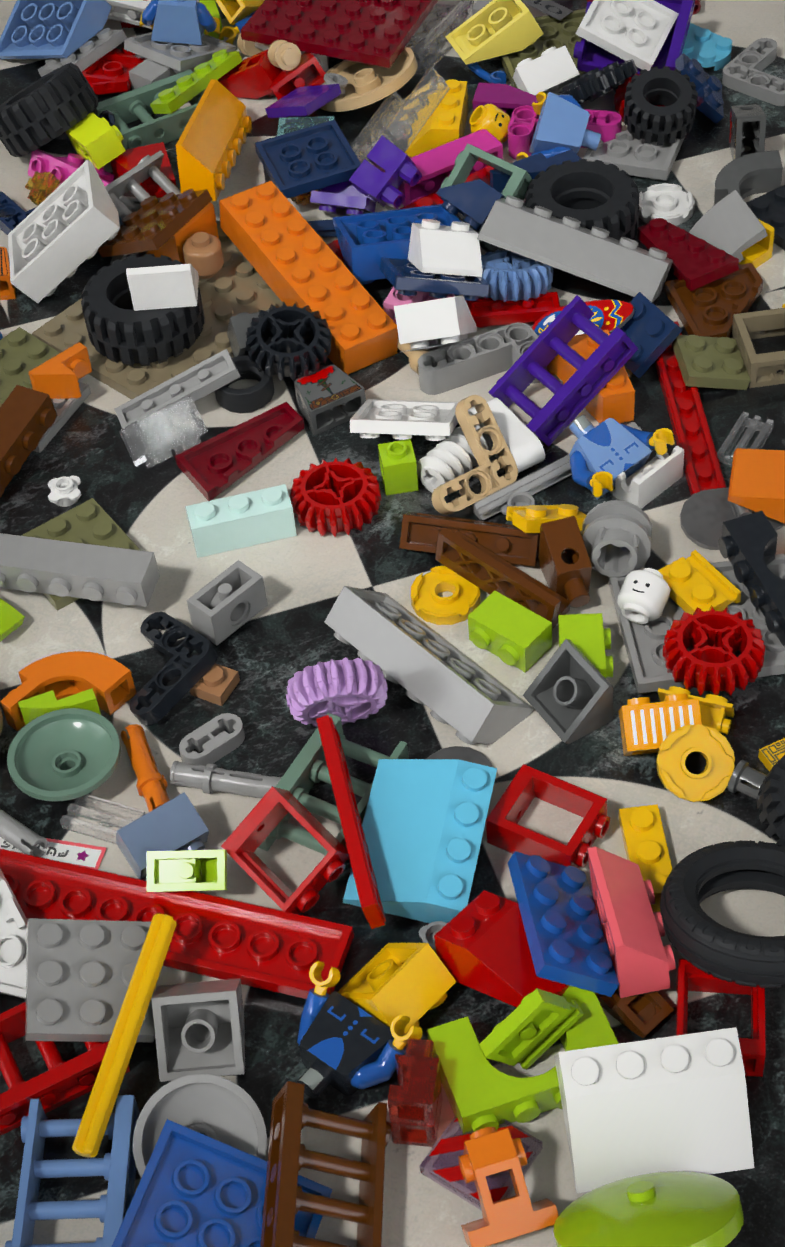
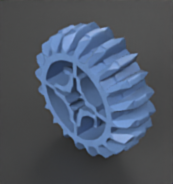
[481,249,553,302]

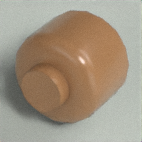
[183,232,224,279]

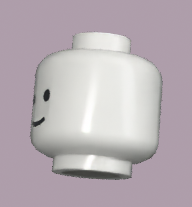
[617,568,671,624]

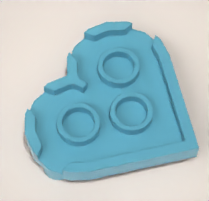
[682,23,732,71]

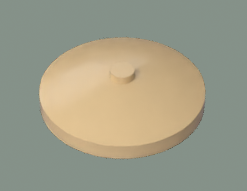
[320,46,418,112]

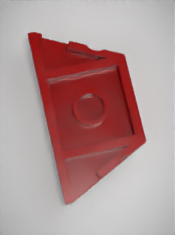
[82,47,147,95]

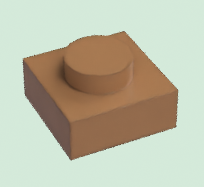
[190,663,240,706]

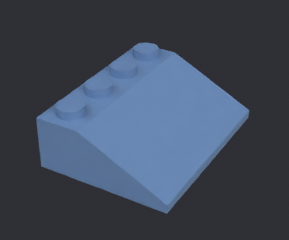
[0,0,112,59]

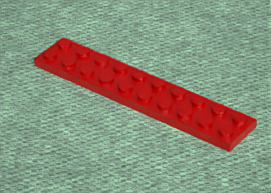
[0,849,354,999]

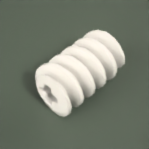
[417,427,488,493]

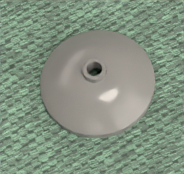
[133,1074,267,1178]

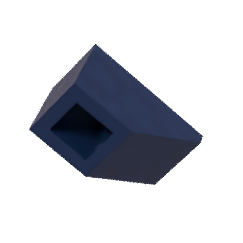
[436,179,506,232]

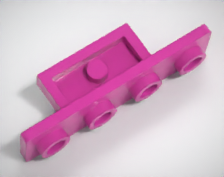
[28,149,115,189]

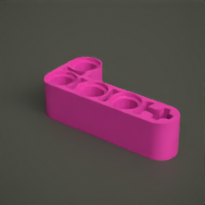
[508,105,622,160]

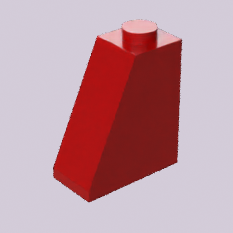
[110,142,177,198]

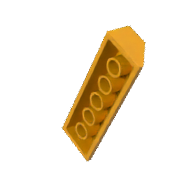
[175,79,252,201]

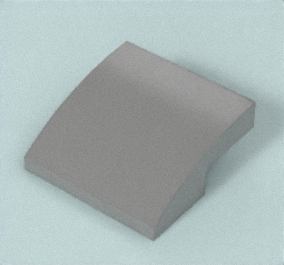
[689,190,768,262]

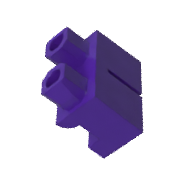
[349,135,422,209]

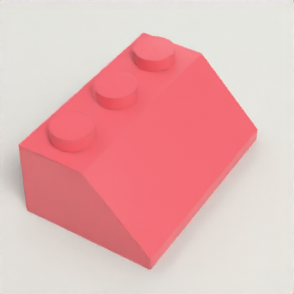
[587,846,676,998]

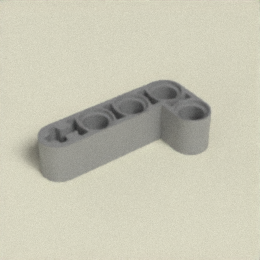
[418,322,547,395]

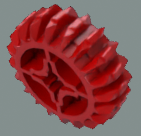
[290,457,381,537]
[663,605,765,696]

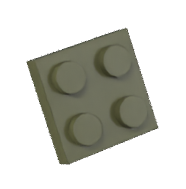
[672,335,750,390]

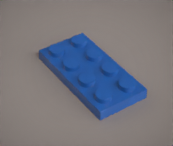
[508,851,619,997]

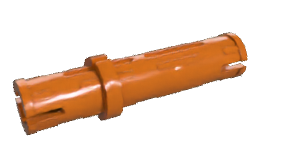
[120,724,170,812]

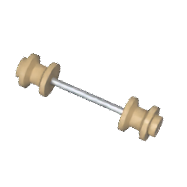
[237,33,301,71]

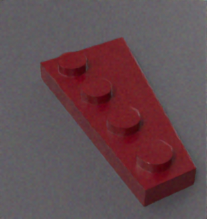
[637,218,739,291]
[175,402,304,501]

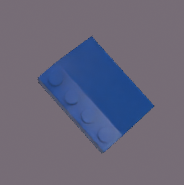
[333,204,461,284]

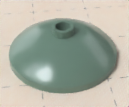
[7,708,121,801]

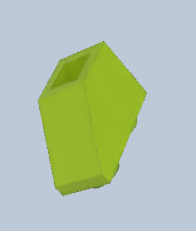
[558,613,613,678]

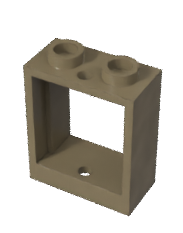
[731,308,785,388]

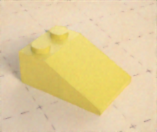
[445,0,544,65]

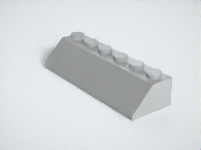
[477,195,673,302]
[324,586,533,745]

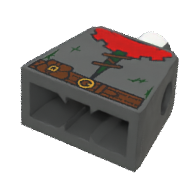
[729,104,766,160]
[294,365,366,436]

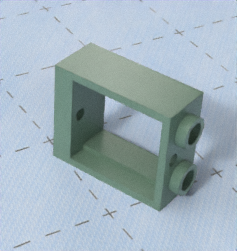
[441,143,533,201]

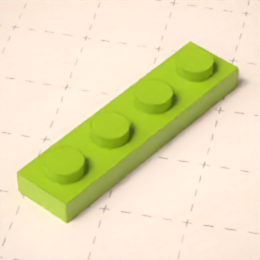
[150,49,243,114]

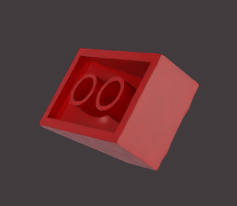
[434,890,569,1008]

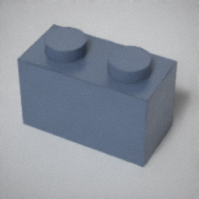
[116,792,209,880]

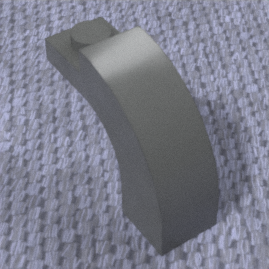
[714,150,783,205]

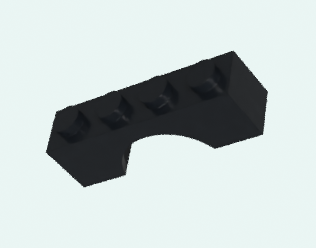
[718,511,785,646]

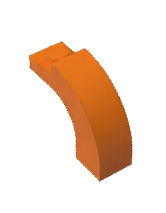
[0,651,137,731]

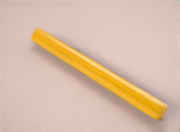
[72,913,177,1158]

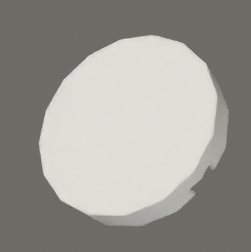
[639,183,695,226]

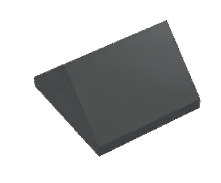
[523,639,613,744]

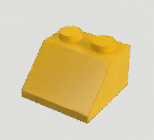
[338,943,456,1035]

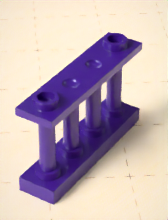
[488,295,638,447]

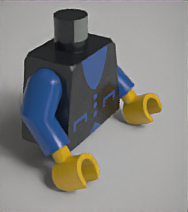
[297,961,423,1099]

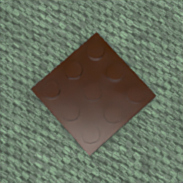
[98,189,213,258]

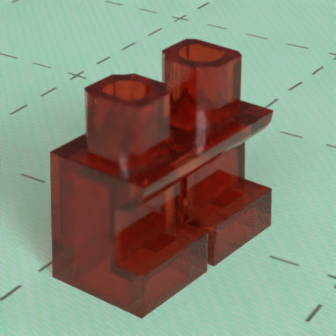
[388,1039,443,1147]

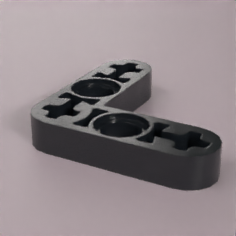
[130,612,218,726]

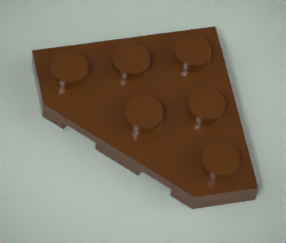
[664,263,763,338]

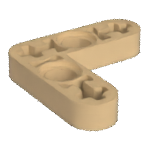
[432,395,518,515]

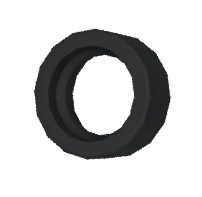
[215,355,275,413]

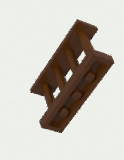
[260,1081,391,1247]

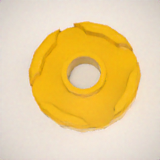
[411,566,480,625]
[656,724,735,802]

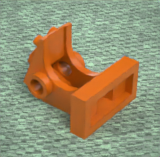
[458,1127,559,1247]

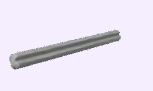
[473,422,642,521]

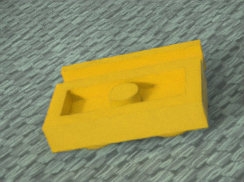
[506,504,586,533]
[658,550,741,615]

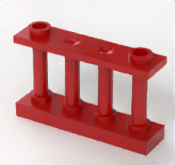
[0,1002,130,1136]

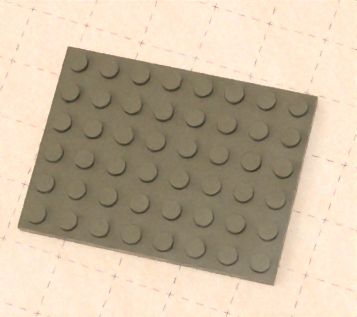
[32,220,283,400]

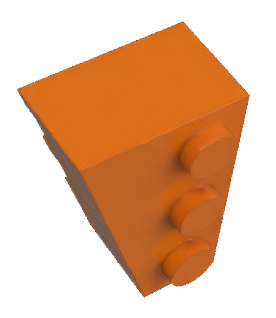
[547,329,635,423]

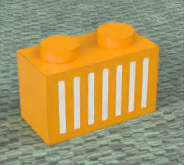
[619,694,702,756]

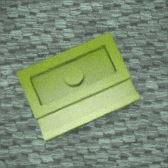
[479,988,584,1070]

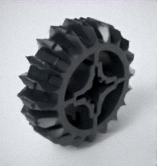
[246,301,332,382]

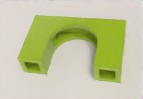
[427,986,619,1135]

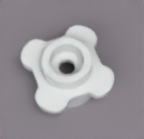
[48,476,81,507]

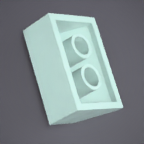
[185,484,297,558]

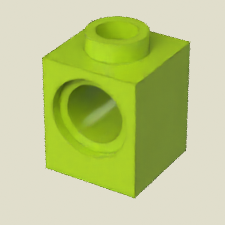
[378,439,419,496]

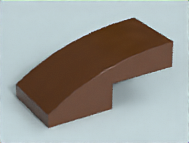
[595,988,674,1038]

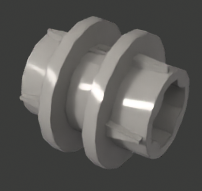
[582,500,652,577]

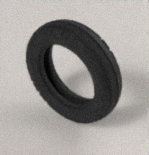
[660,840,785,988]

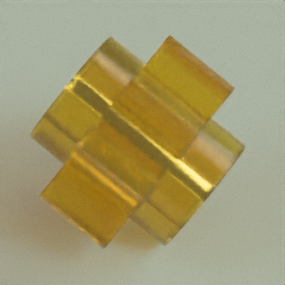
[25,171,61,206]

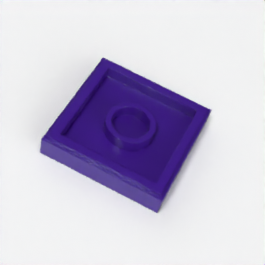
[265,84,342,119]

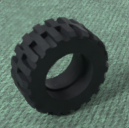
[0,63,98,157]
[525,159,639,240]
[81,254,205,366]

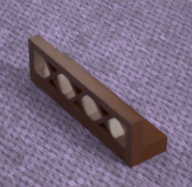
[399,512,540,567]
[435,527,571,629]

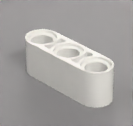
[468,398,545,473]

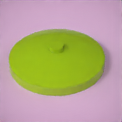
[553,1171,744,1247]

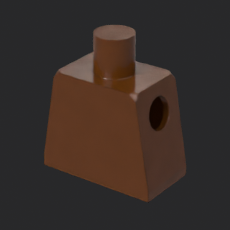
[538,516,592,608]

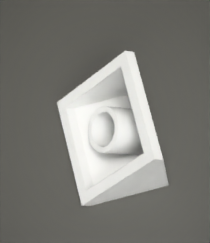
[126,264,199,311]

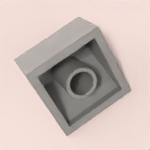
[151,978,245,1082]

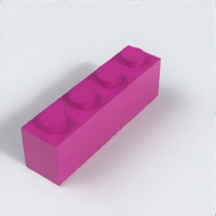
[398,129,503,206]

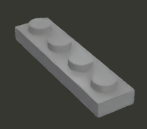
[115,349,241,437]

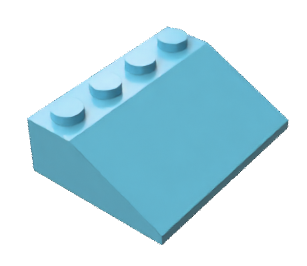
[343,759,497,923]

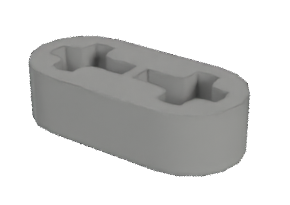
[179,713,245,766]

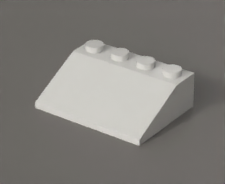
[8,159,120,303]
[554,1027,755,1194]

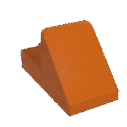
[28,342,92,399]

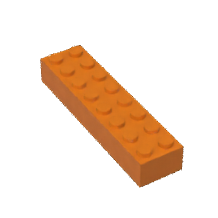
[219,181,398,375]

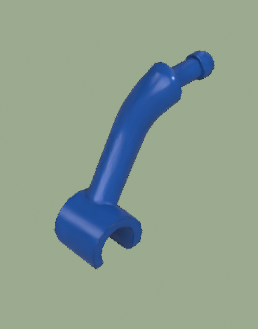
[467,62,506,84]

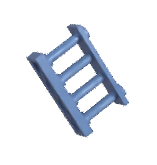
[5,1095,140,1247]

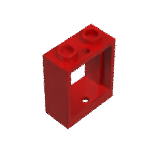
[486,764,610,868]
[221,786,349,914]
[676,959,766,1077]

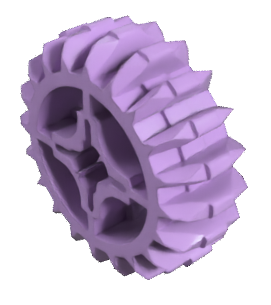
[286,657,388,727]

